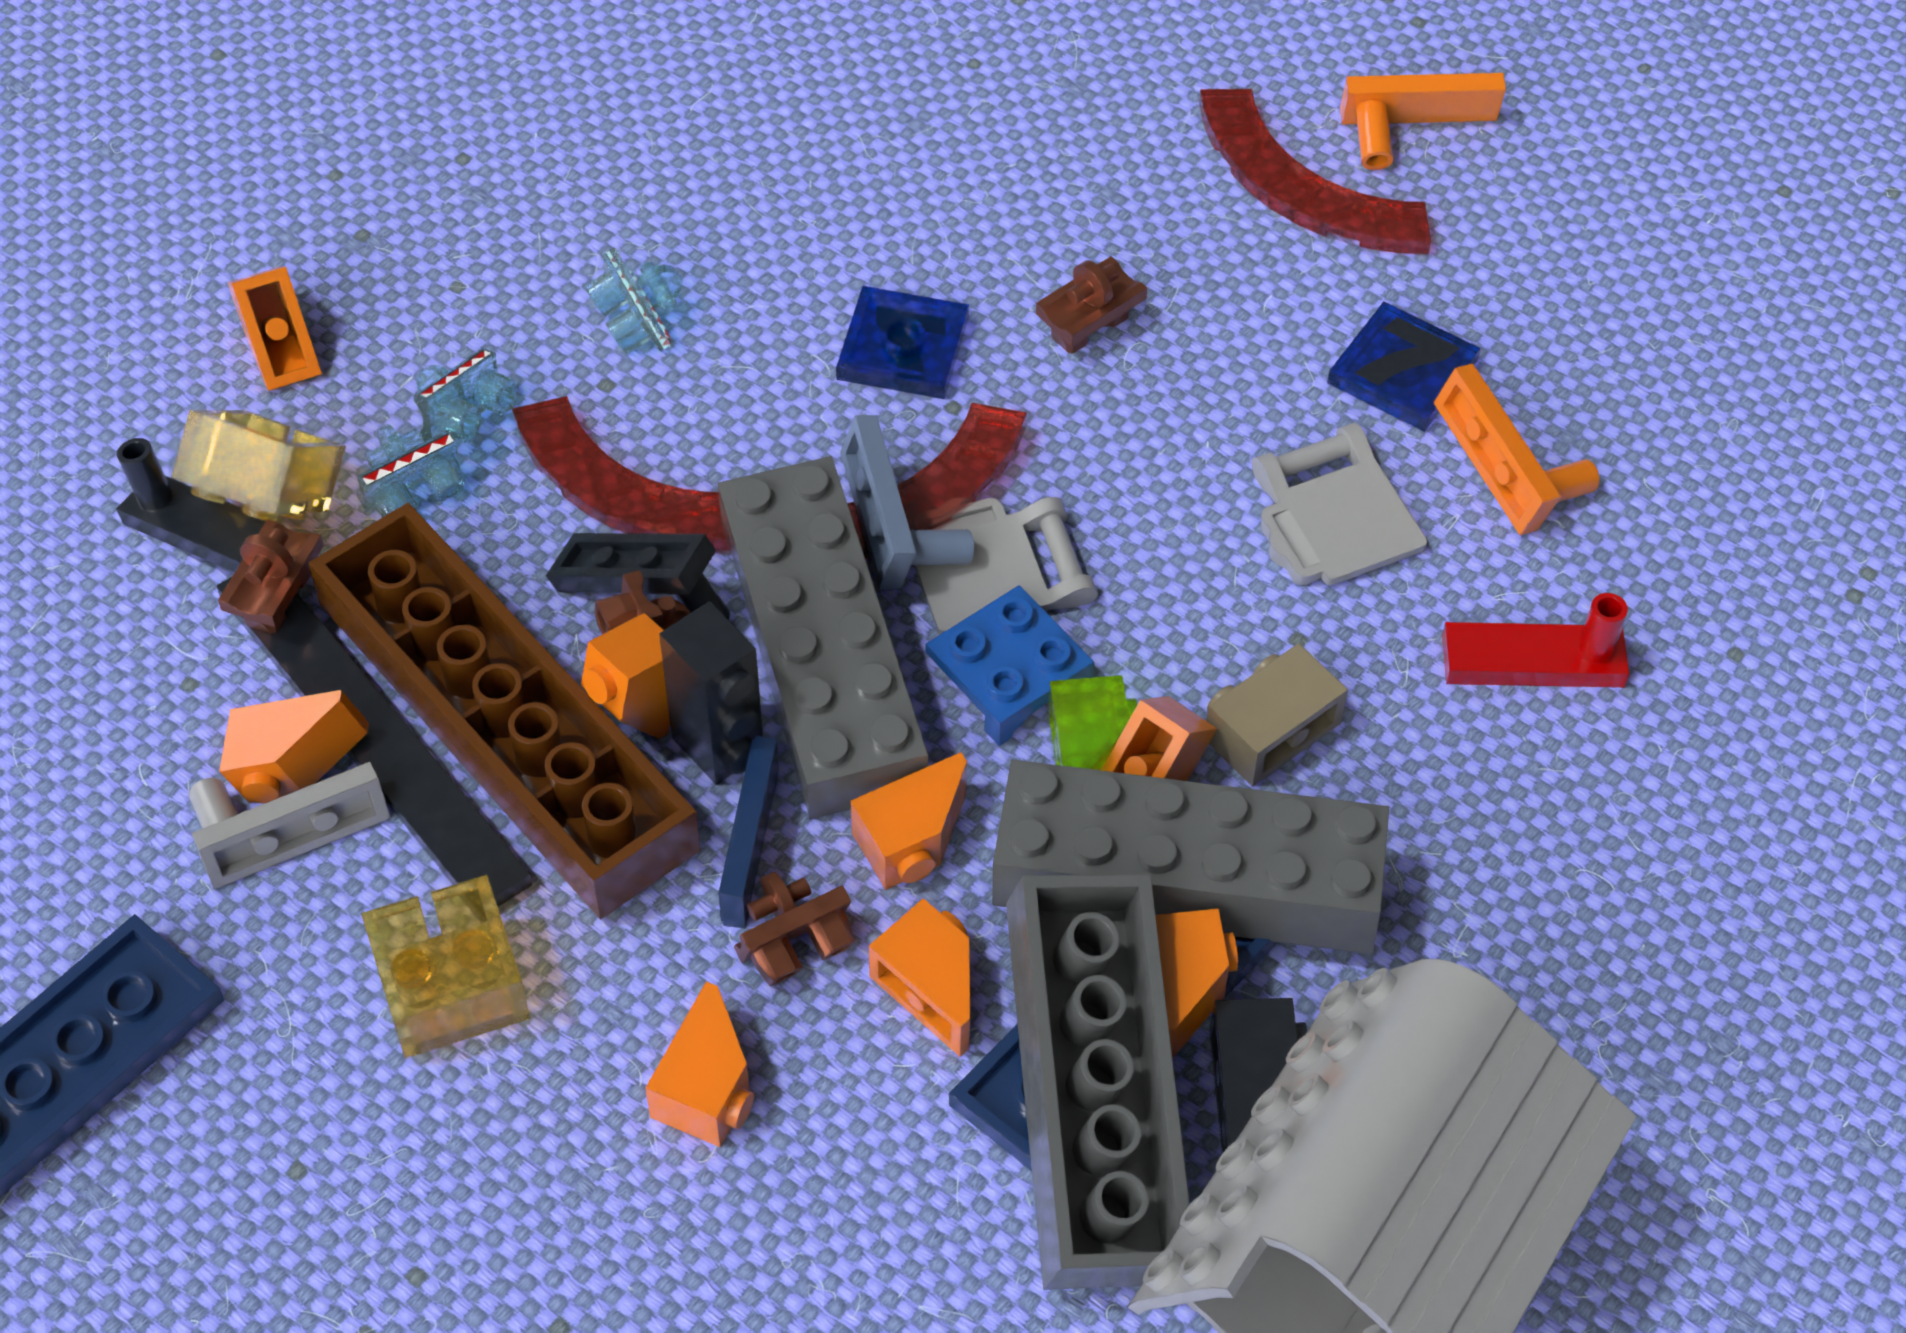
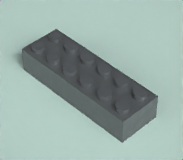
[717,456,928,820]
[992,759,1390,954]
[1006,874,1190,1290]

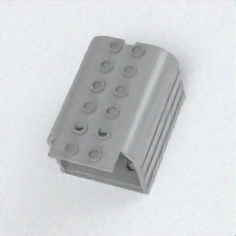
[1127,959,1637,1333]

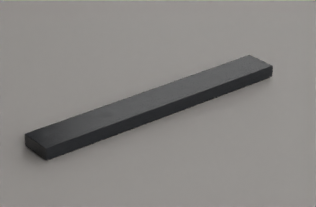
[216,577,532,918]

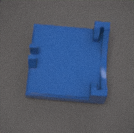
[925,585,1094,746]

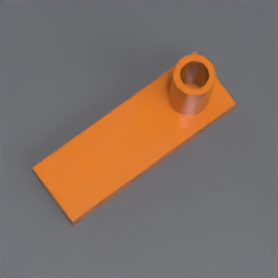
[1340,73,1506,170]
[1434,363,1600,536]

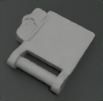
[1251,422,1427,585]
[914,497,1098,635]

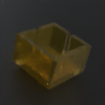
[171,410,346,521]
[361,875,530,1059]

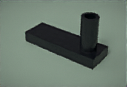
[116,438,284,573]
[545,533,730,620]

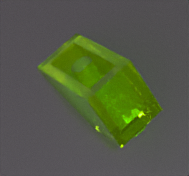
[1048,675,1138,770]

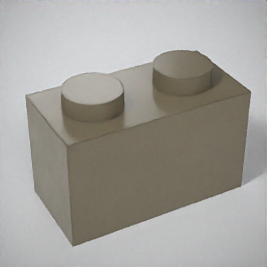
[1206,643,1348,787]

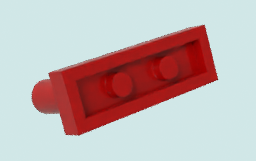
[1442,593,1629,688]

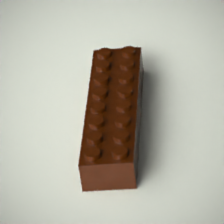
[308,502,701,920]

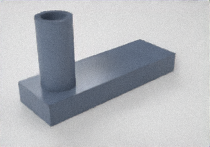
[840,415,974,590]

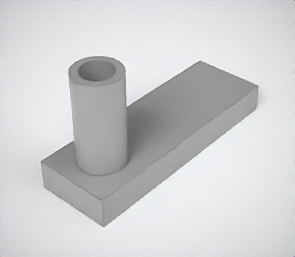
[189,762,390,890]

